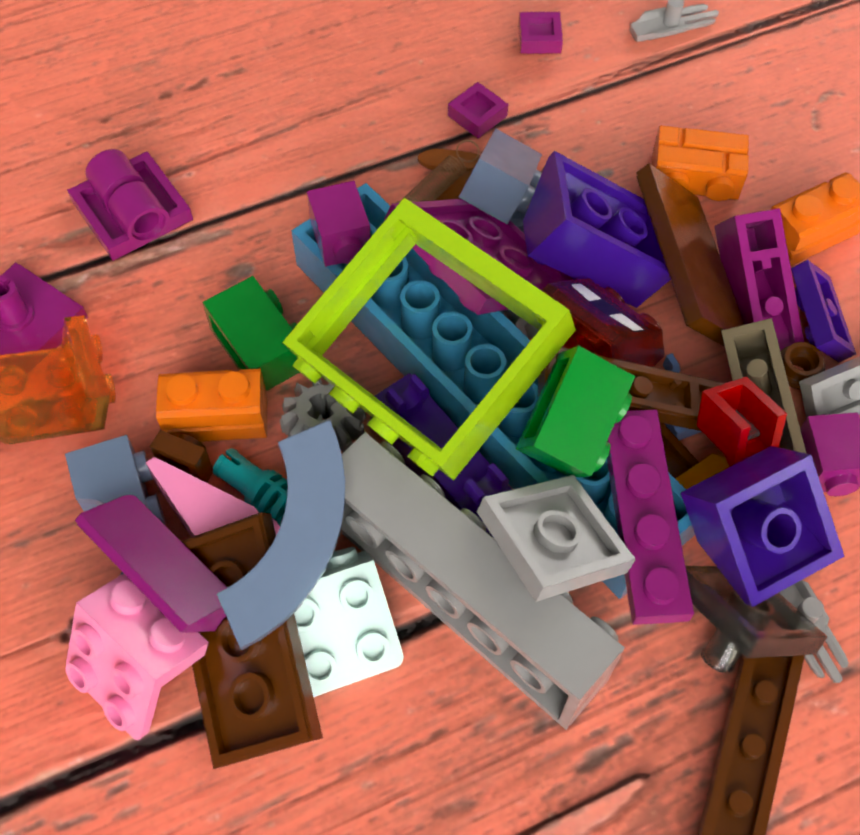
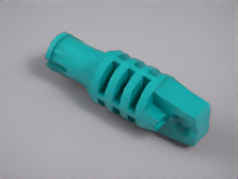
[213,448,341,536]

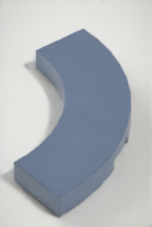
[217,420,345,650]

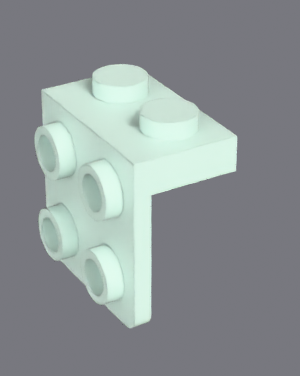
[294,547,404,697]

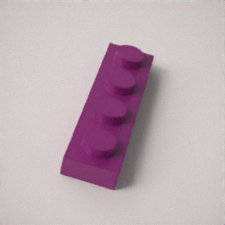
[607,410,694,625]

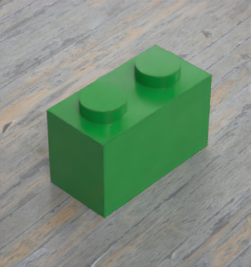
[202,276,300,391]
[516,346,635,477]

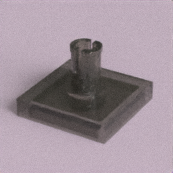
[685,565,828,673]

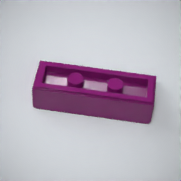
[75,495,228,633]

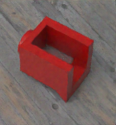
[696,376,787,467]

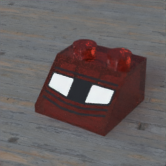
[542,278,664,367]

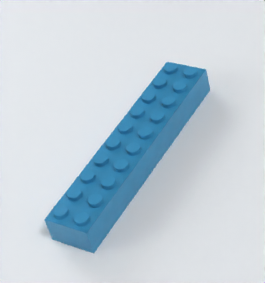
[291,183,695,599]

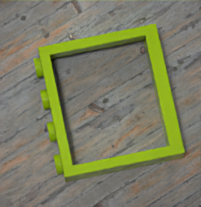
[282,197,576,481]

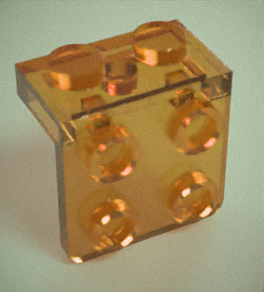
[0,315,116,445]

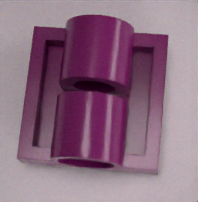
[67,149,193,261]

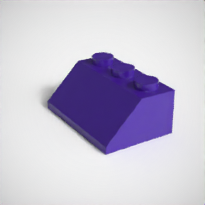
[523,151,671,308]

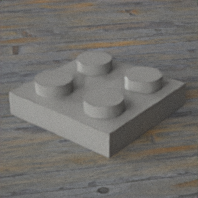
[477,475,636,602]

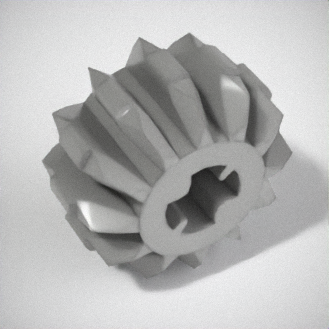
[280,379,366,452]

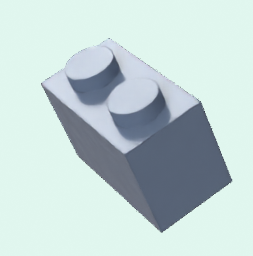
[458,128,542,224]

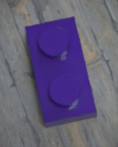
[791,260,856,362]

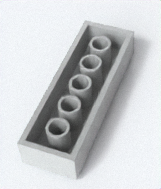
[341,432,625,730]

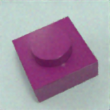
[518,12,563,54]
[448,82,508,138]

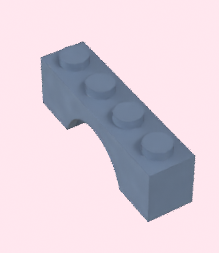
[65,435,166,576]

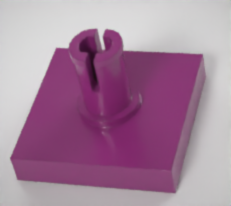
[0,262,88,383]

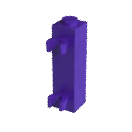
[370,373,513,538]

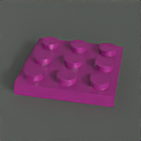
[384,199,575,315]

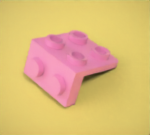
[66,573,209,740]

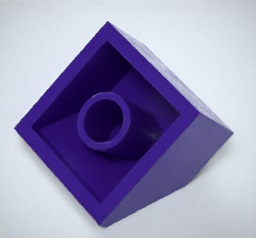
[680,446,844,607]

